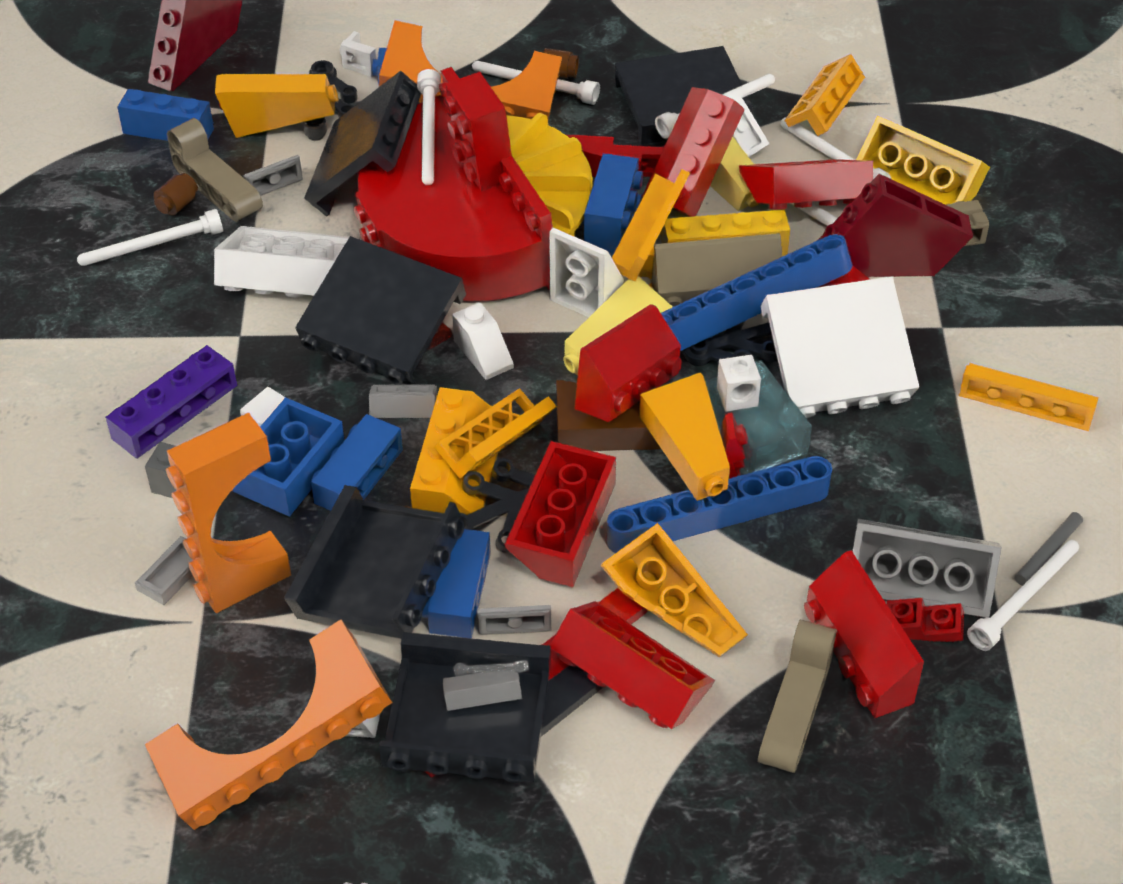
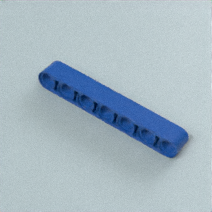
[661,234,852,351]
[607,456,832,553]

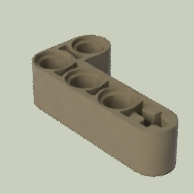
[167,118,263,222]
[758,619,837,773]

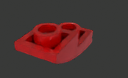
[720,412,748,479]
[887,598,964,642]

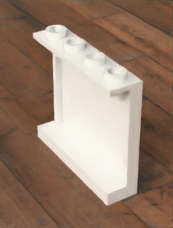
[761,276,919,419]

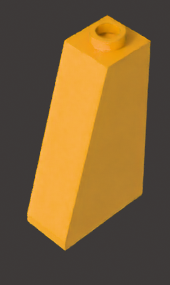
[215,74,339,138]
[639,372,730,501]

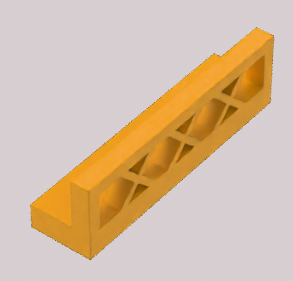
[784,54,865,136]
[612,169,690,281]
[959,363,1099,431]
[434,388,557,479]

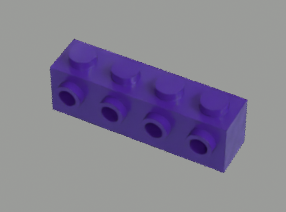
[105,345,237,459]

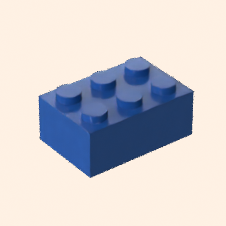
[584,153,643,258]
[232,397,345,517]

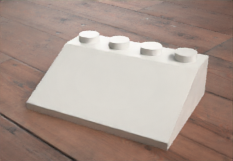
[214,226,359,298]

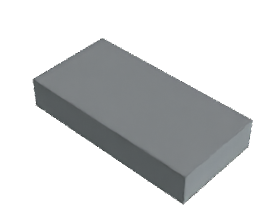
[135,536,193,605]

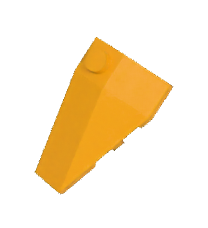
[601,523,748,657]

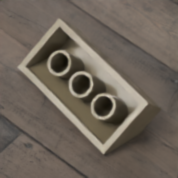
[651,233,782,307]

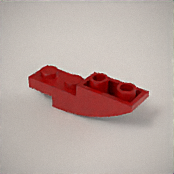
[565,134,664,177]

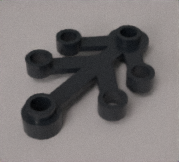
[303,60,358,141]
[683,321,778,366]
[460,458,535,553]

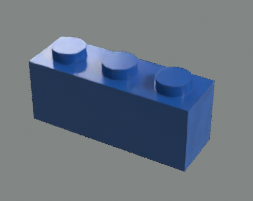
[117,89,214,141]
[311,414,403,511]
[422,529,491,638]

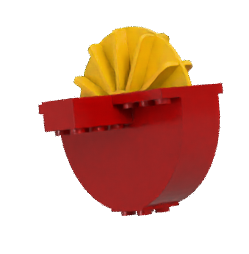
[354,67,593,301]

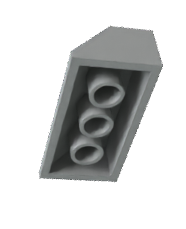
[852,519,1002,617]

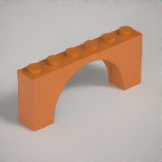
[379,20,562,120]
[166,412,291,613]
[145,620,393,830]

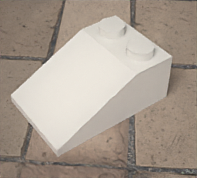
[550,228,624,317]

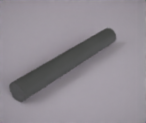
[1015,512,1083,586]

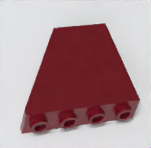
[148,0,243,91]
[818,174,973,277]

